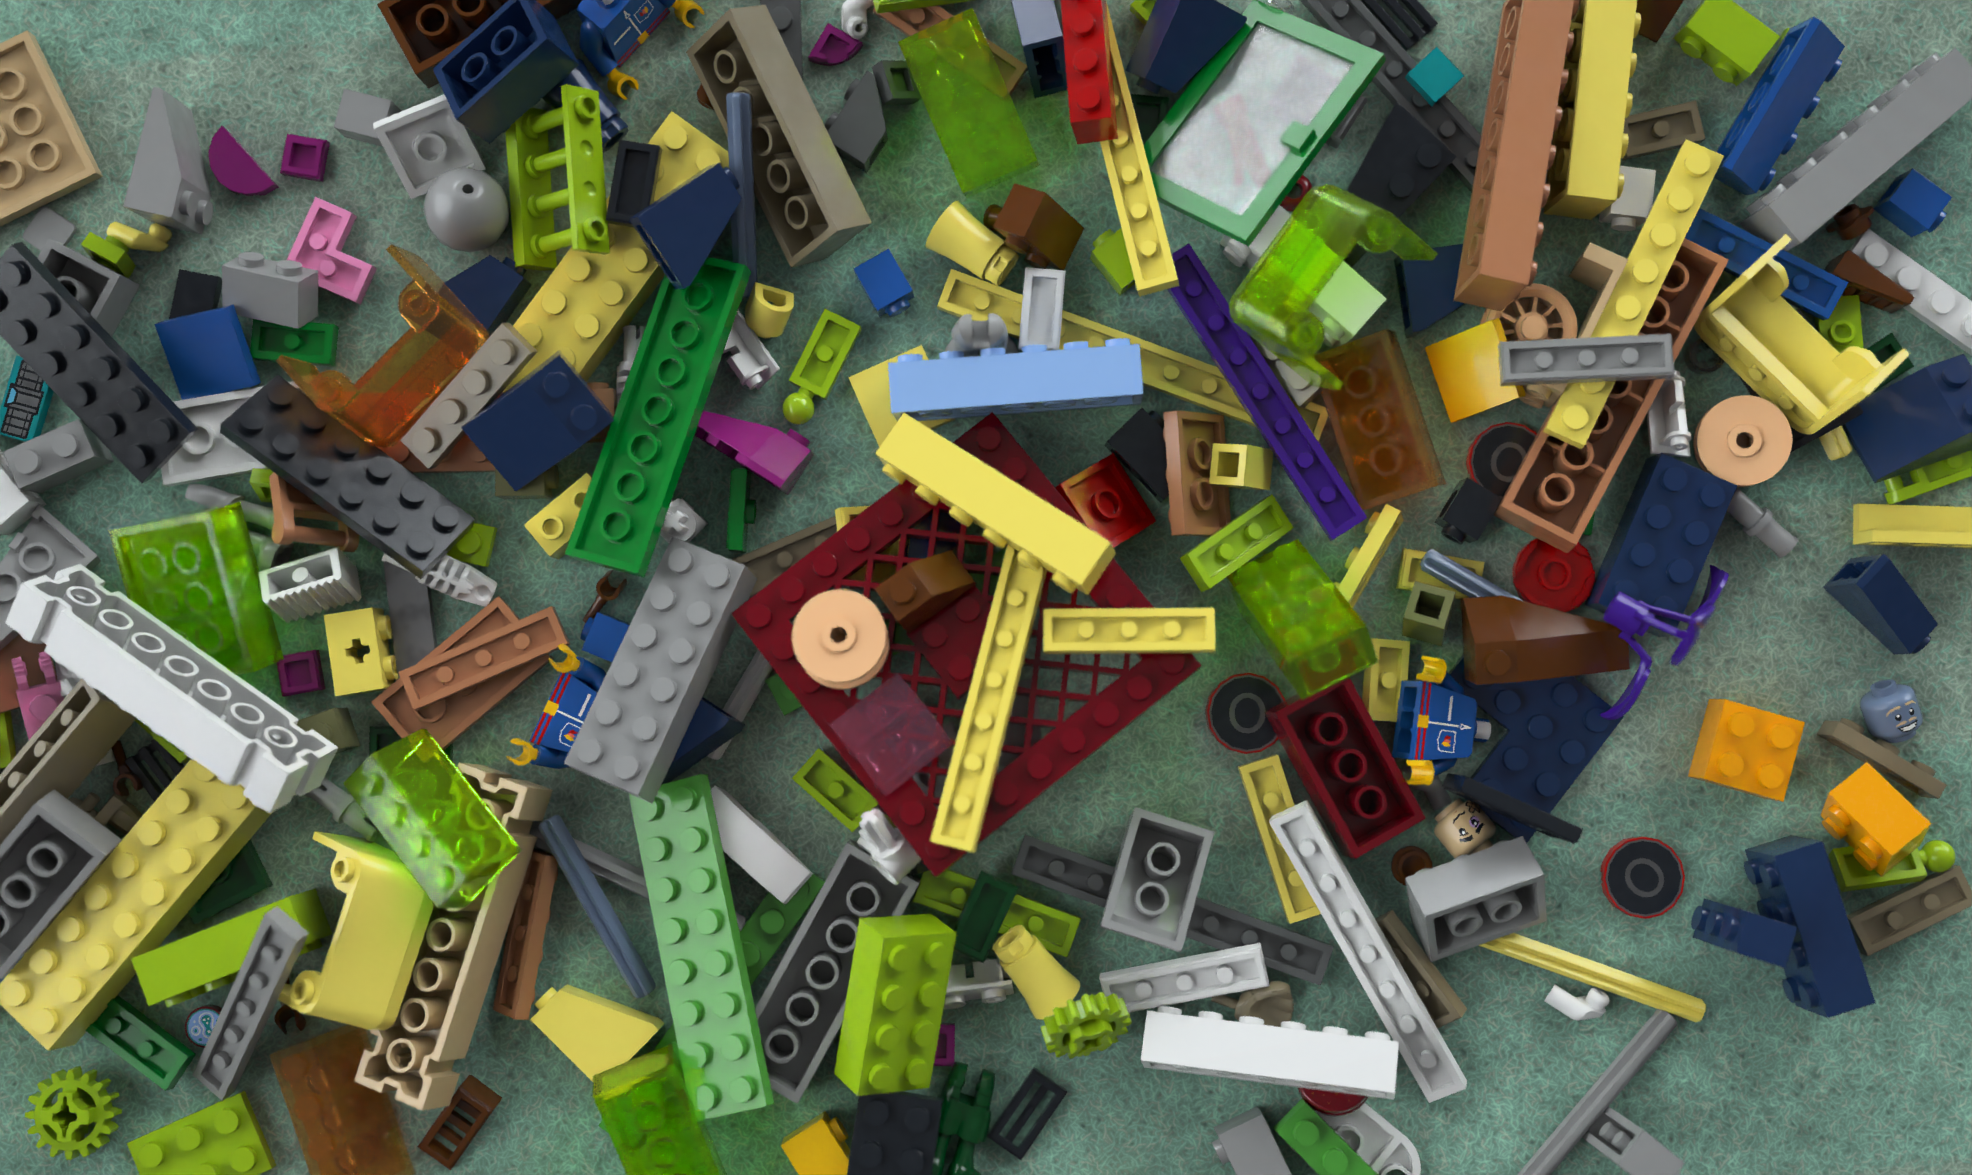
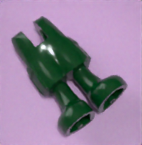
[933,1061,995,1175]

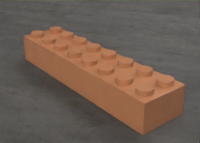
[1454,0,1580,311]
[1494,239,1729,553]

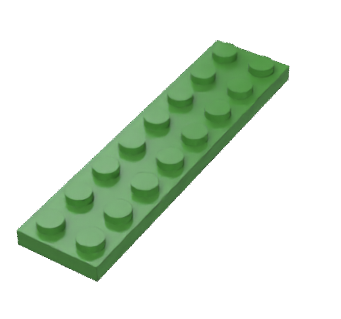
[629,774,774,1122]

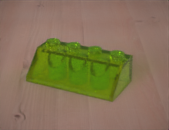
[343,729,522,908]

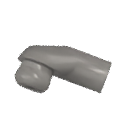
[1400,765,1452,810]

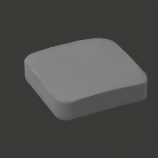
[23,207,77,251]

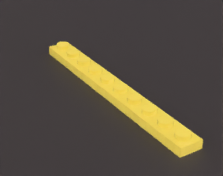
[937,269,1331,442]

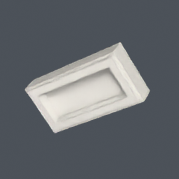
[1018,267,1066,351]

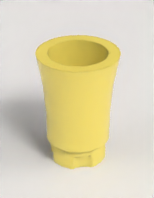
[926,201,1019,286]
[992,925,1080,1020]

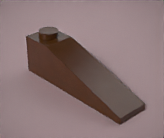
[1461,595,1630,685]

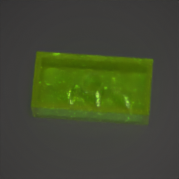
[898,7,1040,198]
[1226,539,1379,700]
[593,1044,727,1175]

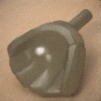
[1211,981,1294,1027]

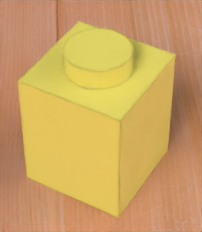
[1209,443,1273,490]

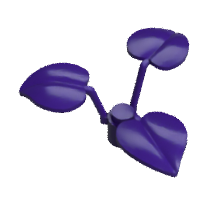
[1599,565,1729,720]

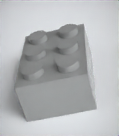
[1405,836,1547,962]

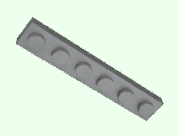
[193,906,309,1101]

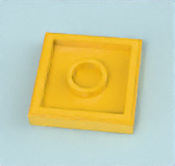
[1425,318,1526,423]

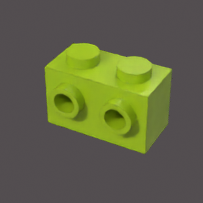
[1673,0,1780,86]

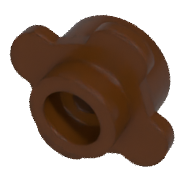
[1825,204,1874,241]

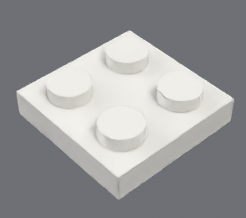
[373,94,486,199]

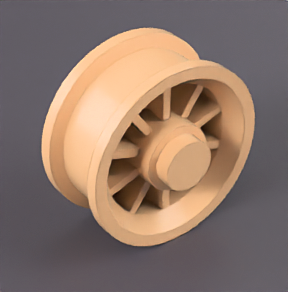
[1480,283,1578,341]
[1693,395,1792,487]
[792,590,890,689]

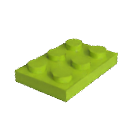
[127,1090,277,1175]

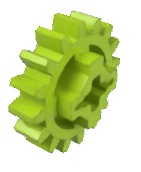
[1040,992,1132,1059]
[25,1066,122,1160]

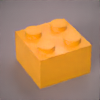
[1688,699,1805,802]
[1821,762,1931,877]

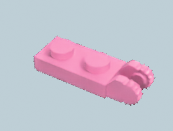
[11,652,64,740]

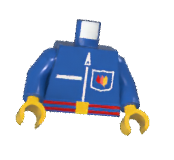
[577,0,704,100]
[506,643,606,769]
[1392,656,1491,785]

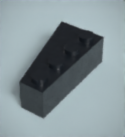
[1318,102,1457,268]

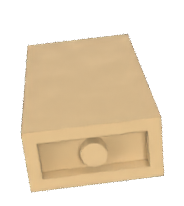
[1519,242,1628,408]

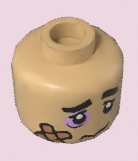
[1434,798,1496,858]

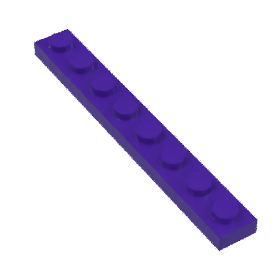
[1167,243,1367,541]

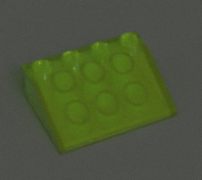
[108,502,284,675]

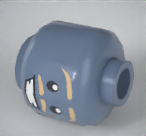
[1860,679,1923,743]

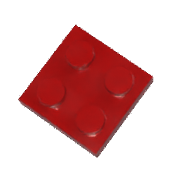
[1055,453,1156,548]

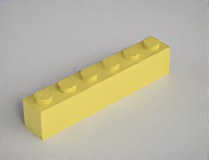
[875,413,1116,595]

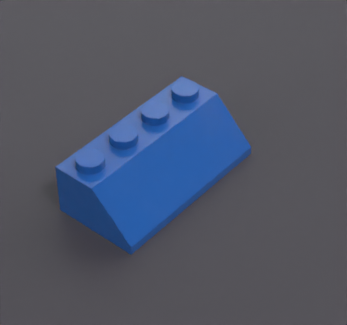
[1714,17,1845,196]

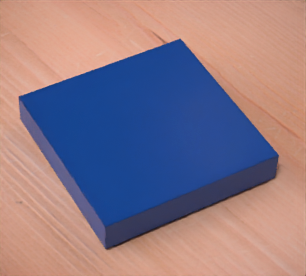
[154,304,261,400]

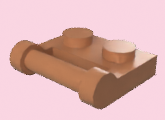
[269,473,359,553]

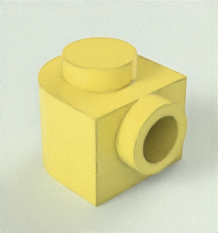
[745,282,794,338]

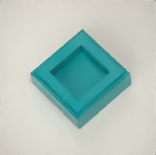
[1405,47,1464,107]

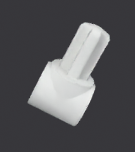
[660,498,708,543]
[857,809,922,885]

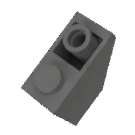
[825,71,888,173]

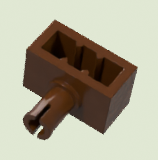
[983,183,1084,271]

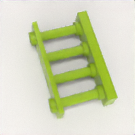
[505,84,610,271]

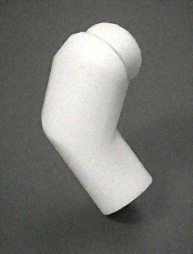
[841,0,873,39]
[1544,984,1609,1021]

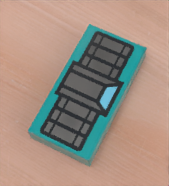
[0,355,54,442]

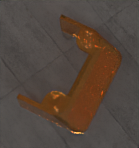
[276,244,490,448]

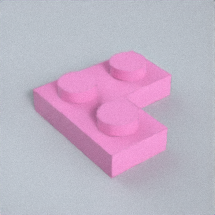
[287,197,377,305]

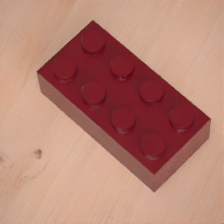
[1264,676,1426,859]

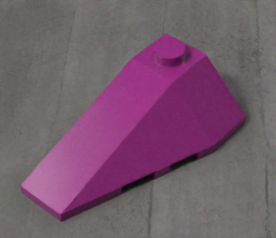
[694,410,814,495]

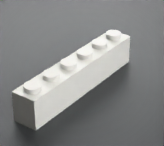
[1141,1006,1399,1100]

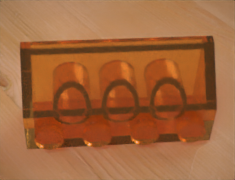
[1313,329,1446,511]
[269,1024,415,1175]

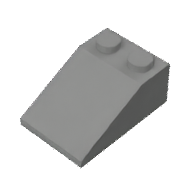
[123,87,213,235]
[1100,807,1214,952]

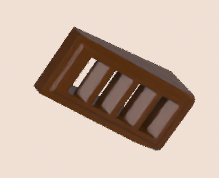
[1824,250,1914,314]
[417,1075,502,1170]

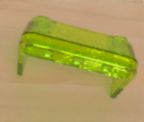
[1229,185,1438,390]

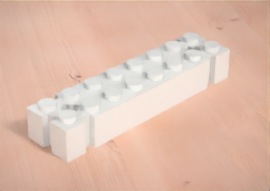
[5,564,338,814]

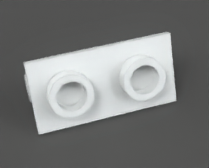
[723,310,780,390]
[1647,370,1691,458]
[943,958,1014,1009]

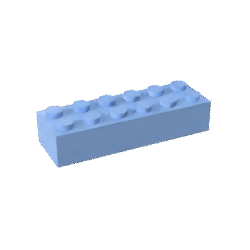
[888,338,1143,421]

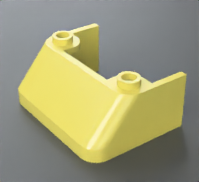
[1694,234,1910,435]
[278,831,439,1030]

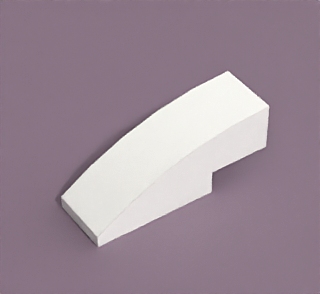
[711,786,813,905]

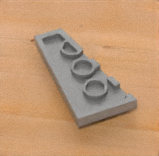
[0,504,101,650]

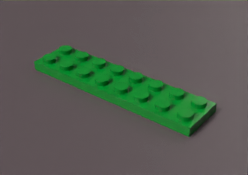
[565,257,751,578]

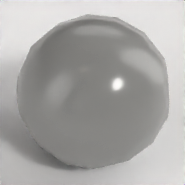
[423,167,510,252]

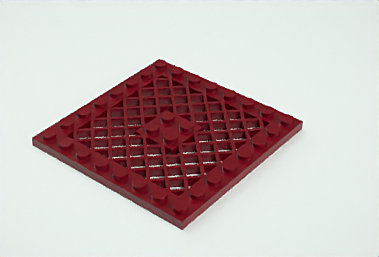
[730,412,1202,878]

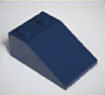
[461,350,614,491]
[1842,354,1972,483]

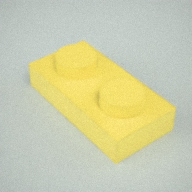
[1362,638,1410,722]

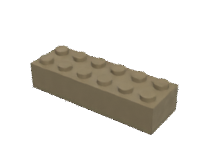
[686,5,872,268]

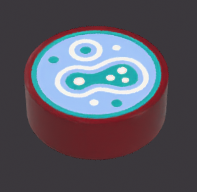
[185,1004,222,1048]

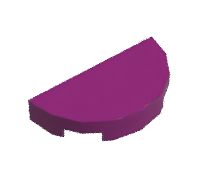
[208,126,279,196]

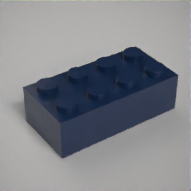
[1585,453,1737,637]
[1744,835,1876,1018]

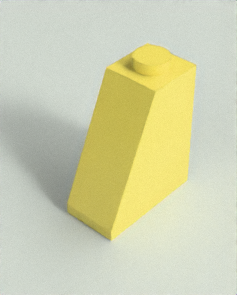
[530,984,664,1090]

